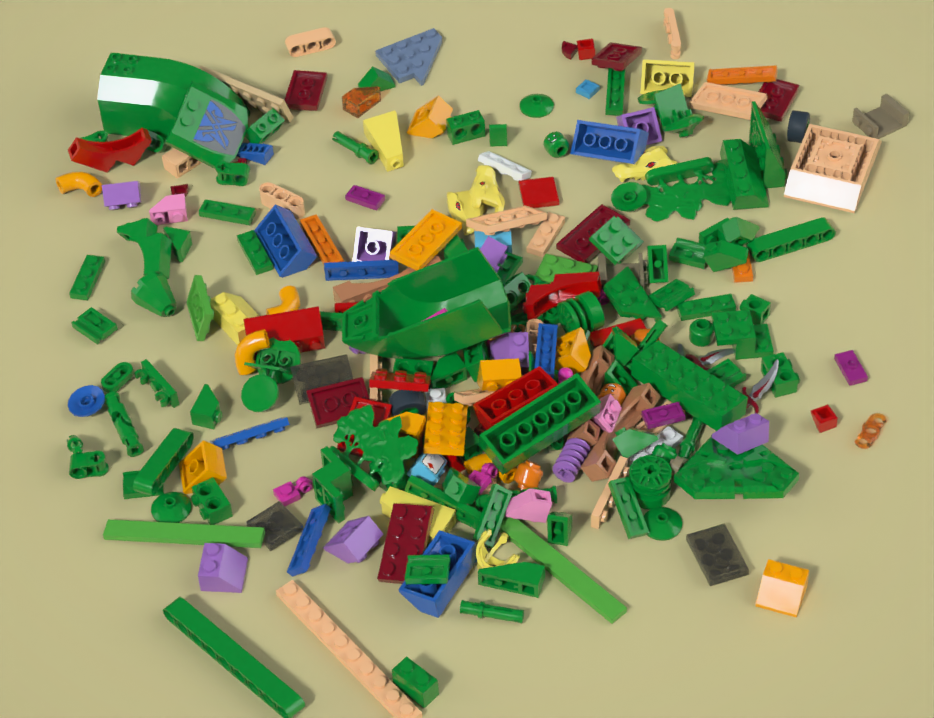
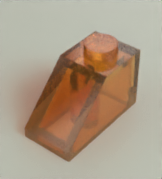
[342,86,381,118]

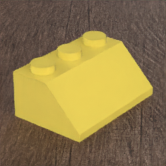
[640,59,695,97]
[210,292,259,345]

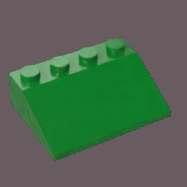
[749,101,788,189]

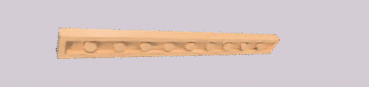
[276,580,422,718]

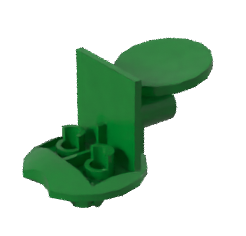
[637,84,704,138]
[241,337,301,412]

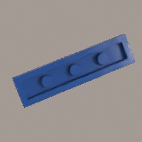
[324,260,399,281]
[535,323,558,378]
[210,417,290,450]
[287,504,331,577]

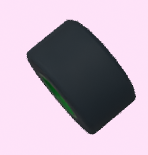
[787,110,810,143]
[389,390,426,417]

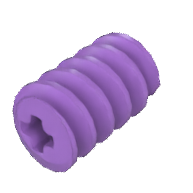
[553,438,590,483]

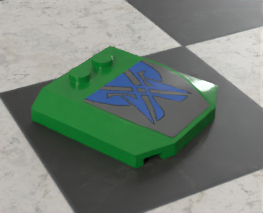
[164,81,248,169]

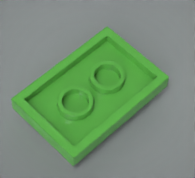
[535,254,598,284]
[186,275,214,341]

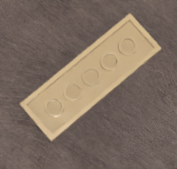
[199,65,294,123]

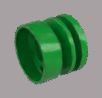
[557,291,605,334]
[629,455,672,510]

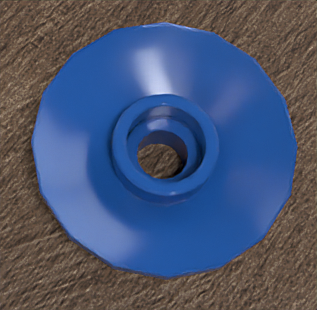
[67,385,105,417]

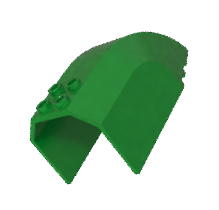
[97,53,250,138]
[342,247,511,359]

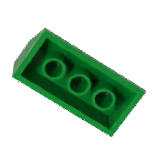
[720,139,769,210]

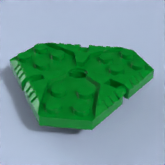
[674,435,799,499]

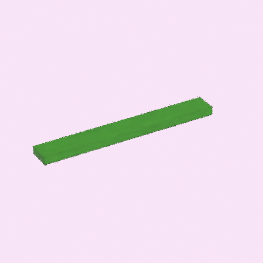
[499,517,627,624]
[103,519,265,548]

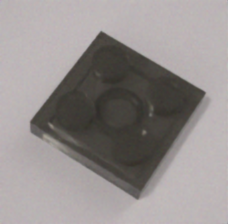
[246,501,304,551]

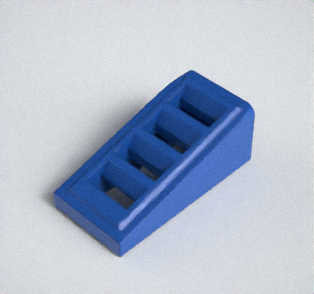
[236,143,274,165]

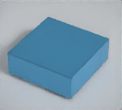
[576,79,600,99]

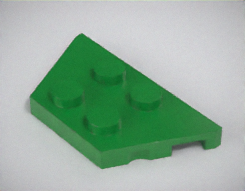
[603,267,662,322]

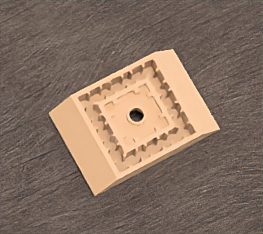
[784,124,881,213]

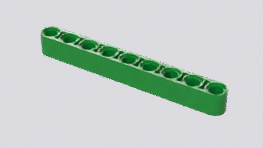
[163,596,305,718]

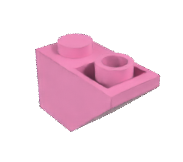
[149,194,188,225]
[591,394,622,433]
[506,488,552,523]

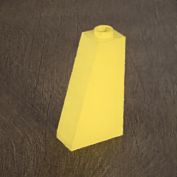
[363,110,404,172]
[380,486,456,546]

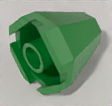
[131,271,176,317]

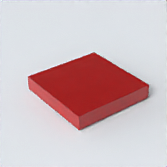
[518,177,559,208]

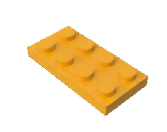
[389,209,462,271]
[423,402,468,456]

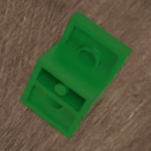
[589,216,644,265]
[711,310,774,360]
[312,446,353,524]

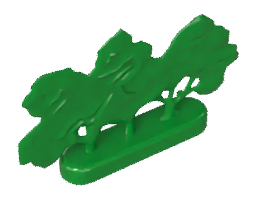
[642,157,731,221]
[329,405,418,492]

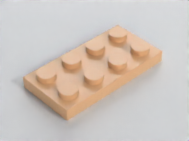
[689,82,767,120]
[466,206,547,235]

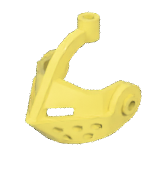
[476,529,520,570]

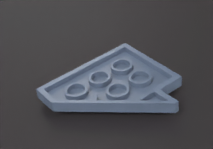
[375,28,442,86]

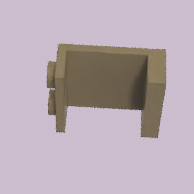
[852,94,909,139]
[598,253,648,289]

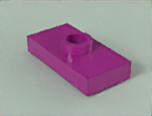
[345,185,385,211]
[834,350,868,386]
[641,402,685,429]

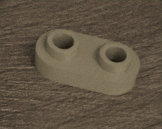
[669,456,689,476]

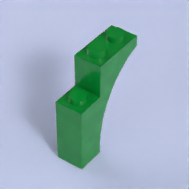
[117,218,172,279]

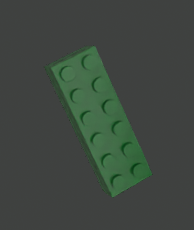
[631,340,748,431]
[479,373,601,475]

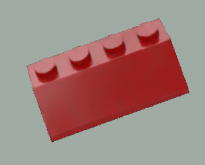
[243,306,325,360]
[473,366,559,430]

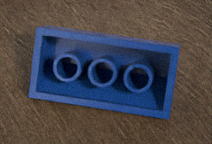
[570,120,649,165]
[254,204,317,278]
[398,530,477,618]

